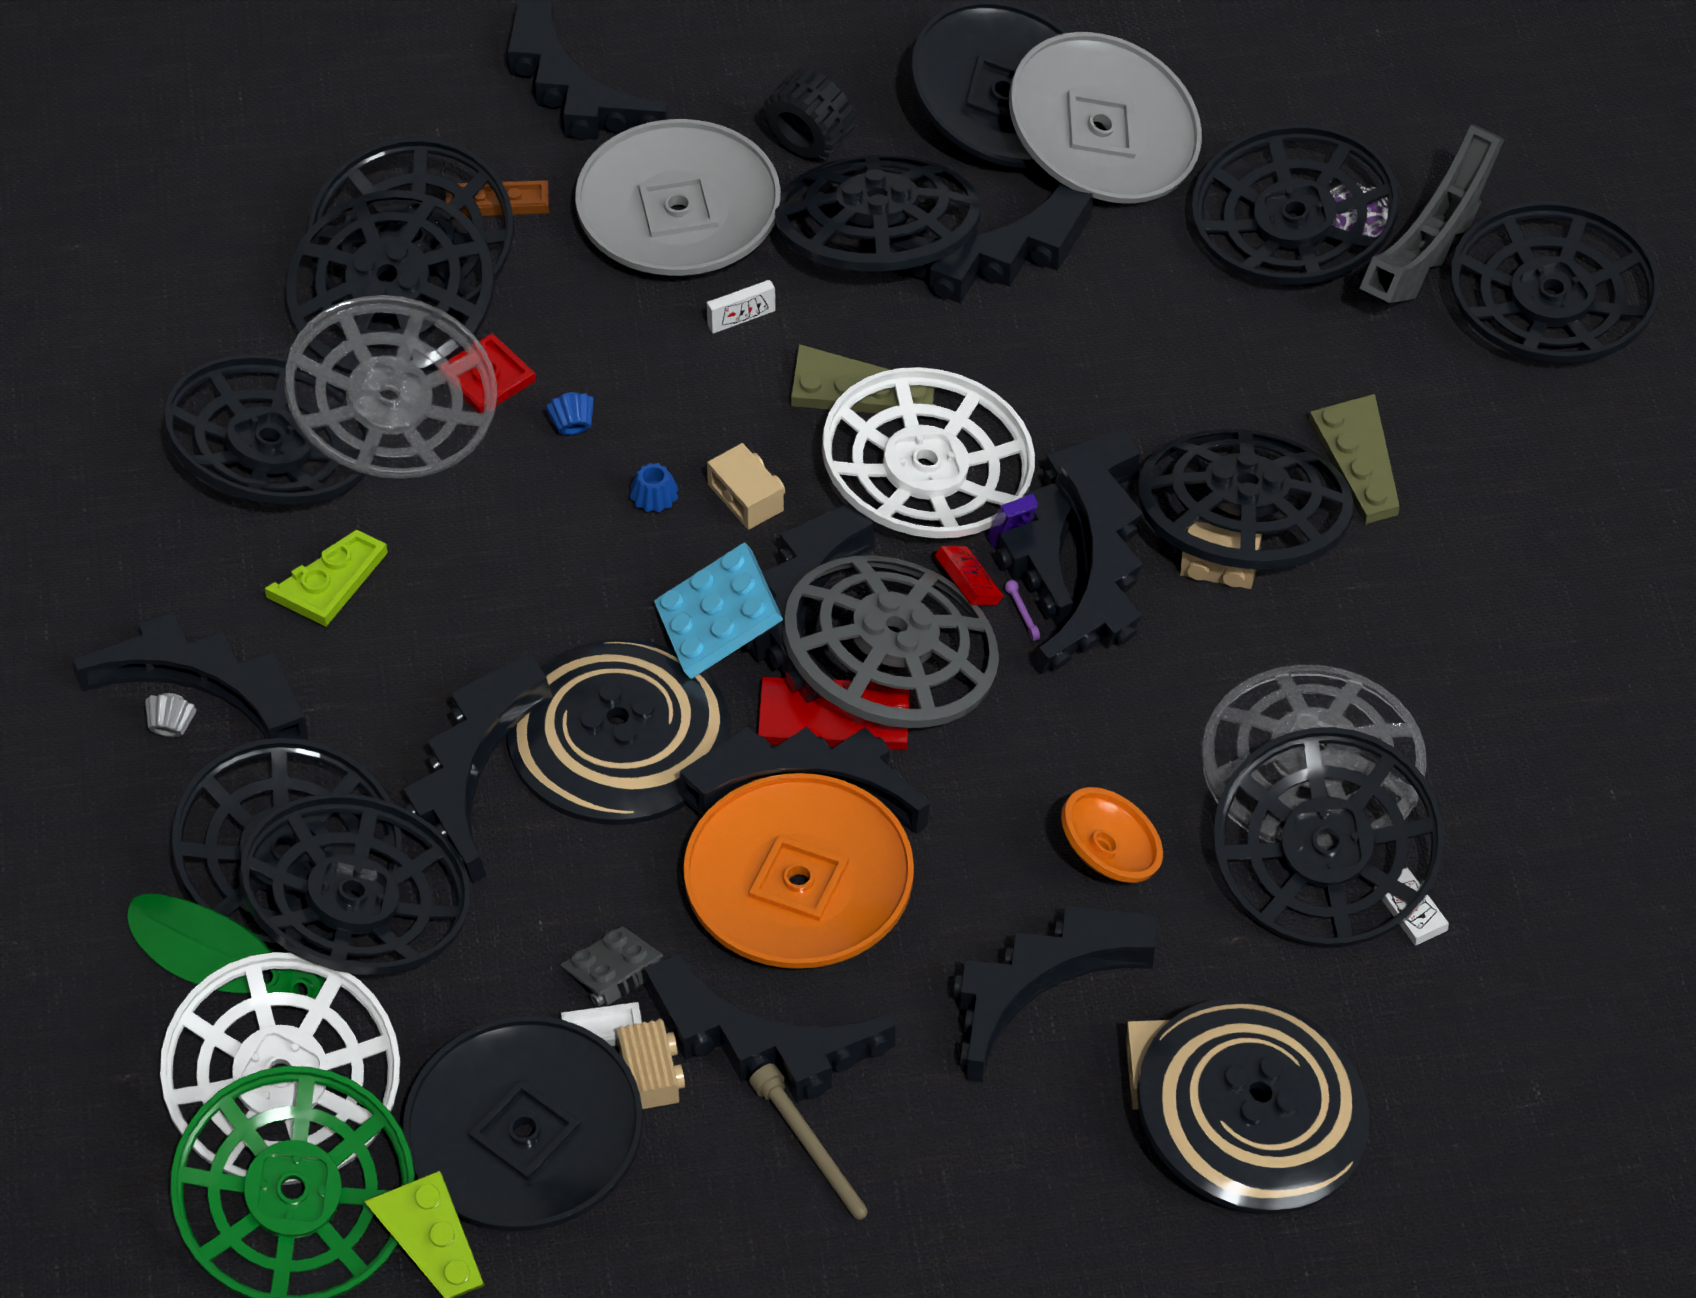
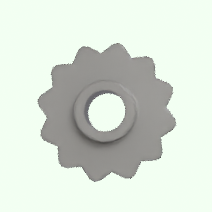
[145,693,197,738]

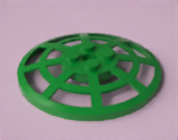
[171,1066,414,1298]

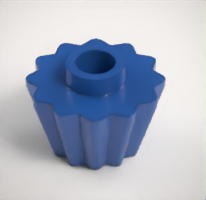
[546,392,594,436]
[630,463,679,512]

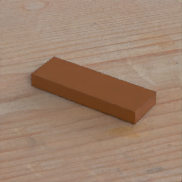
[446,180,549,216]

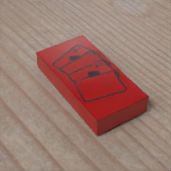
[935,546,1003,605]

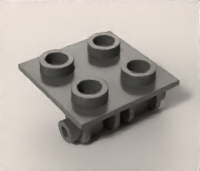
[560,926,663,1008]

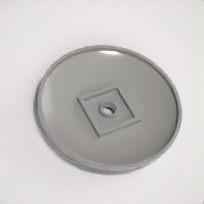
[1009,32,1202,203]
[576,119,780,276]

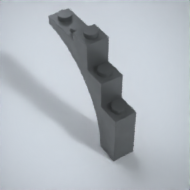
[1359,125,1504,303]

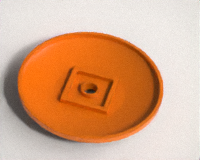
[684,773,914,969]

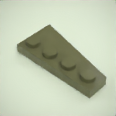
[791,344,935,418]
[1309,394,1400,524]

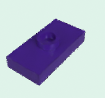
[987,494,1038,548]

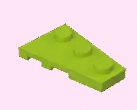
[265,530,388,627]
[364,1171,485,1298]

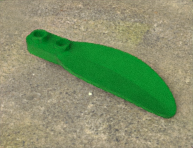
[127,893,325,999]

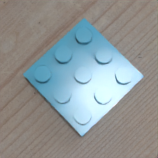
[654,542,783,679]

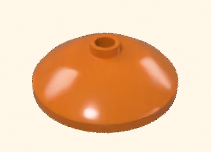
[1061,787,1163,883]

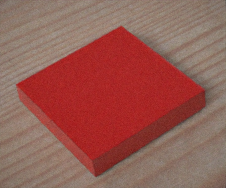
[437,333,536,416]

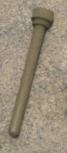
[749,1064,868,1220]

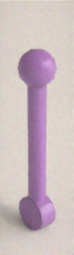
[1005,580,1040,641]

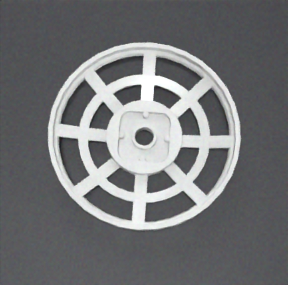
[822,367,1035,538]
[160,952,400,1185]

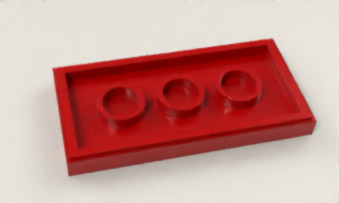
[758,677,910,750]

